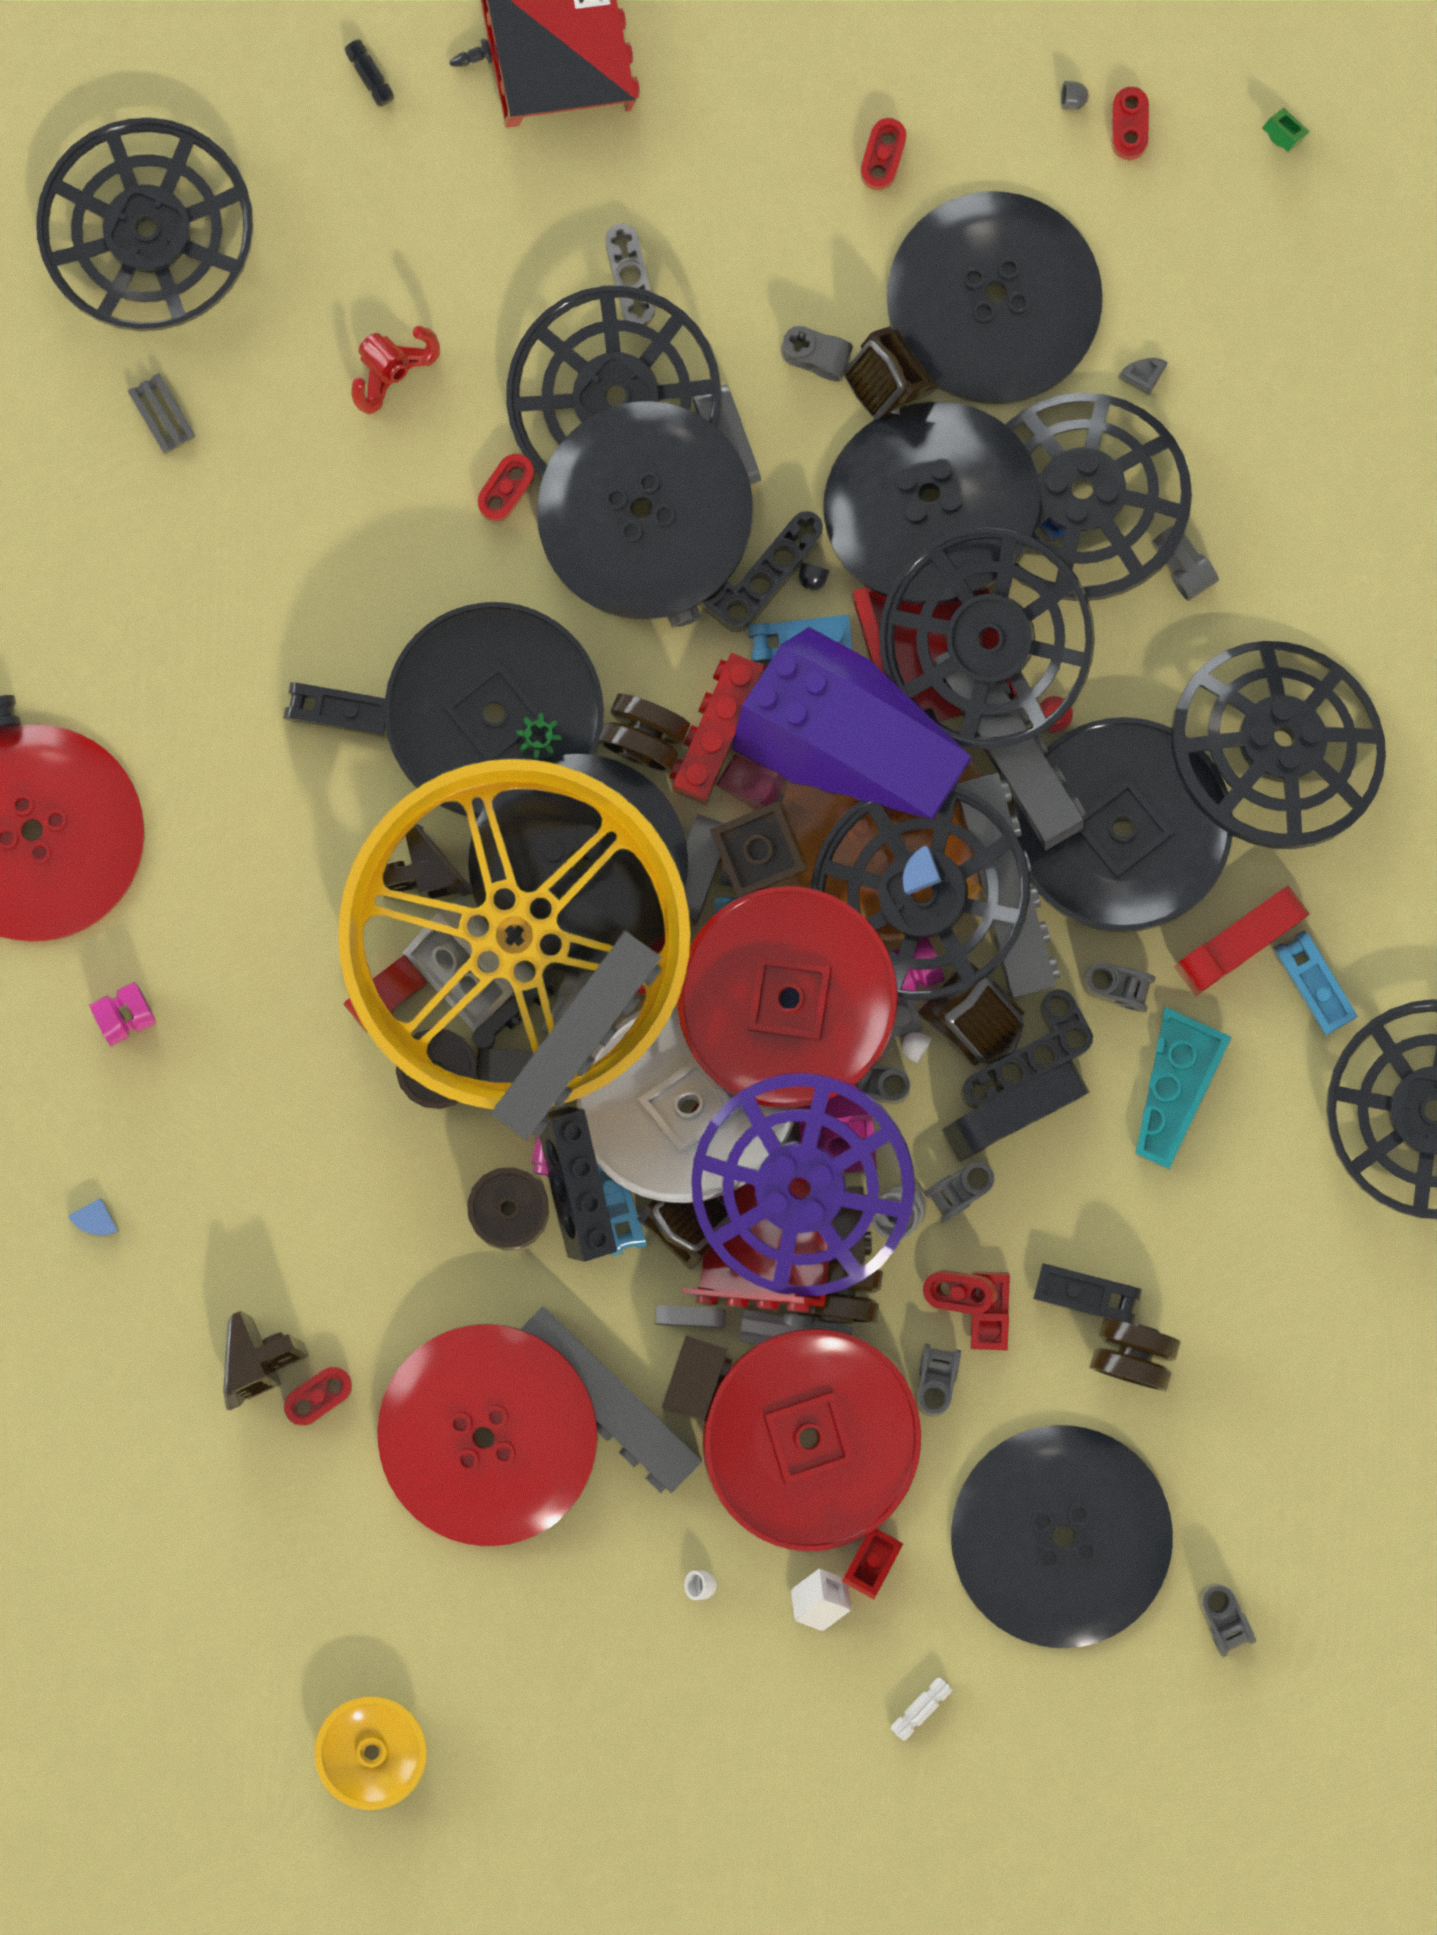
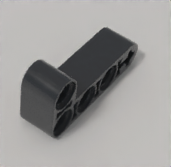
[698,511,823,633]
[961,989,1093,1109]
[942,1060,1090,1162]

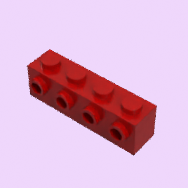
[669,652,764,805]

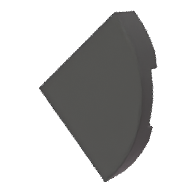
[1118,358,1168,395]

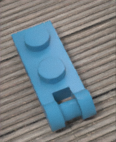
[748,615,853,663]
[1273,930,1358,1036]
[597,1164,647,1257]

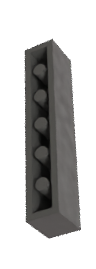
[934,651,1086,850]
[955,773,1060,998]
[490,931,663,1141]
[521,1306,702,1494]

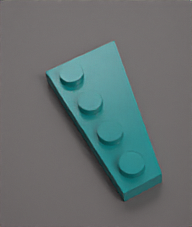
[1136,1007,1232,1170]

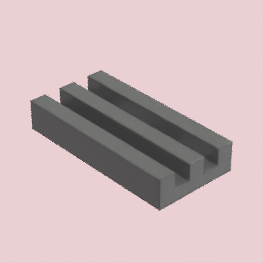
[127,373,195,454]

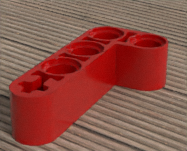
[1174,885,1310,996]

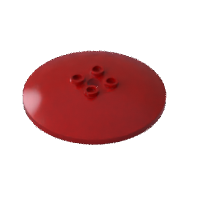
[0,725,145,942]
[677,886,898,1109]
[377,1324,598,1546]
[703,1328,921,1551]

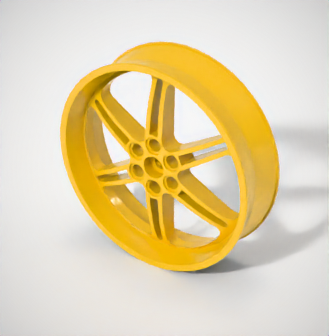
[338,759,690,1110]

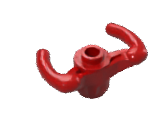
[351,326,440,414]

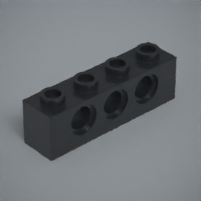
[539,1106,617,1262]

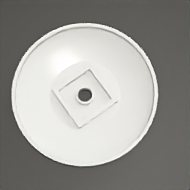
[577,1003,796,1203]

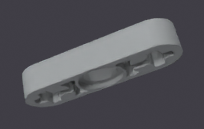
[605,224,655,326]

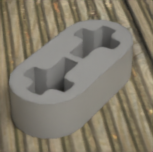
[655,1305,726,1328]

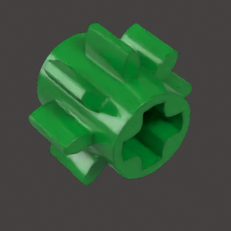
[516,713,562,760]

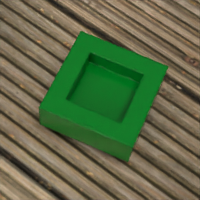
[1262,108,1310,152]

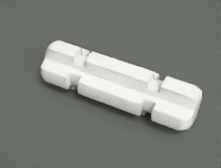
[891,1677,952,1741]

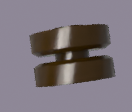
[598,693,691,772]
[396,1028,477,1109]
[467,1167,549,1251]
[797,1263,883,1324]
[1089,1318,1181,1392]

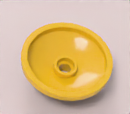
[314,1696,427,1810]

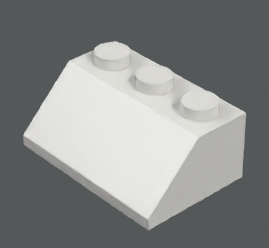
[402,896,535,1031]

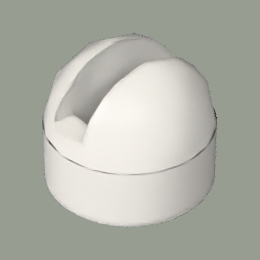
[901,1032,931,1064]
[684,1570,717,1600]

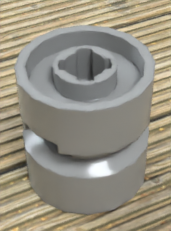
[872,1184,927,1239]

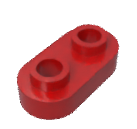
[1111,86,1149,160]
[860,118,907,190]
[477,454,534,522]
[923,1270,997,1315]
[284,1367,352,1426]

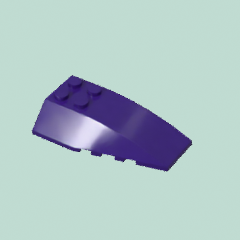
[731,627,972,820]

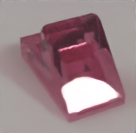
[715,754,787,810]

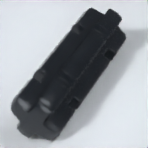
[345,39,394,107]

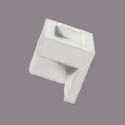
[791,1568,851,1631]

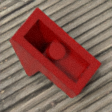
[842,1528,903,1600]

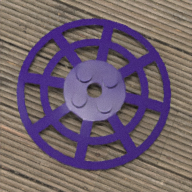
[691,1073,915,1296]

